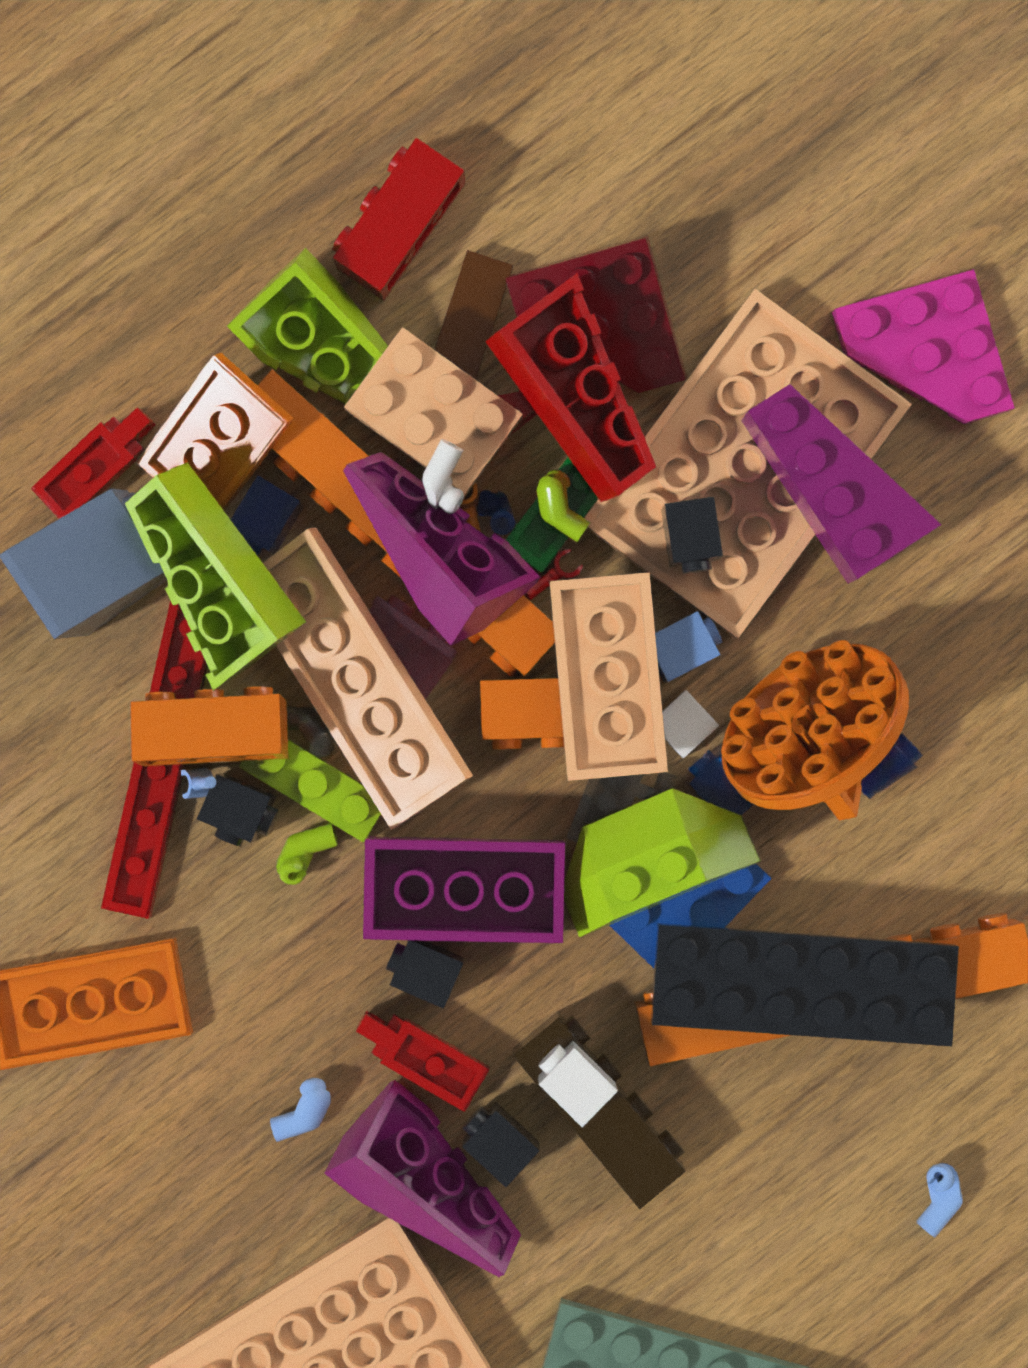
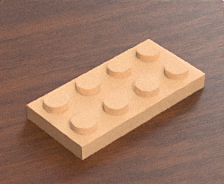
[550,572,668,781]

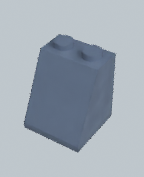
[0,489,167,639]

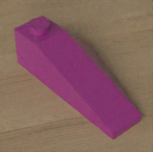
[343,452,540,646]

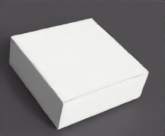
[662,690,719,759]

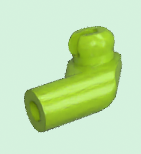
[536,470,591,542]
[276,823,338,885]

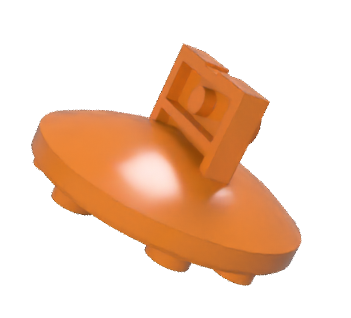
[721,640,909,821]

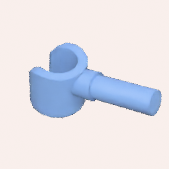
[181,768,216,799]

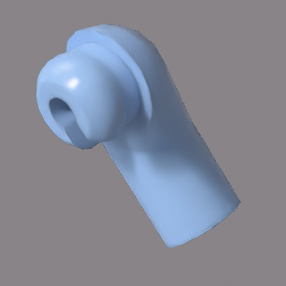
[270,1078,331,1142]

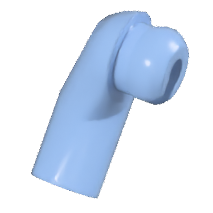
[916,1163,963,1238]

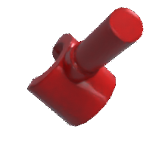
[524,549,583,601]

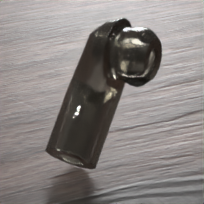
[287,706,336,757]

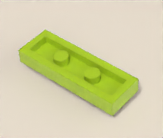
[239,739,381,843]

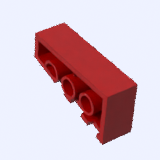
[485,273,656,502]

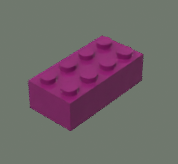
[363,836,565,943]

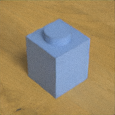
[655,611,722,684]

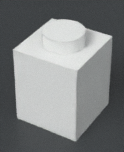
[538,1041,618,1127]

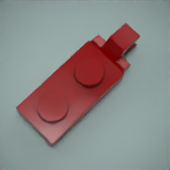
[31,407,156,519]
[356,1011,490,1112]

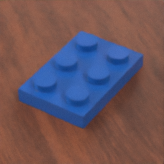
[609,864,772,968]

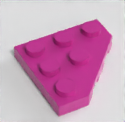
[832,269,1015,424]

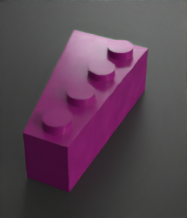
[741,384,942,584]

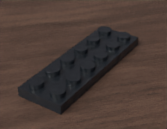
[651,923,959,1047]

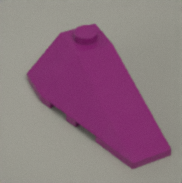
[324,1080,521,1277]

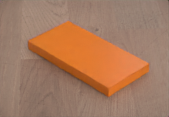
[0,937,193,1070]

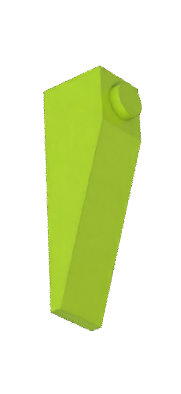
[227,247,388,405]

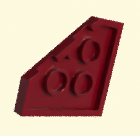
[505,235,687,393]

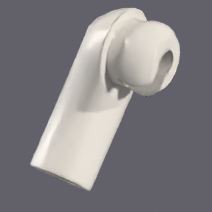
[422,439,464,514]

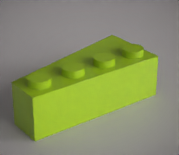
[125,462,306,691]

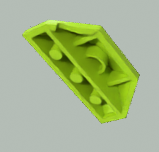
[564,788,761,938]

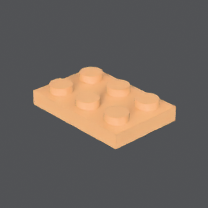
[344,327,523,496]

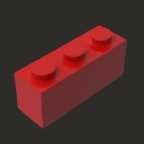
[332,138,466,301]

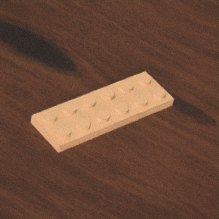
[263,528,473,830]

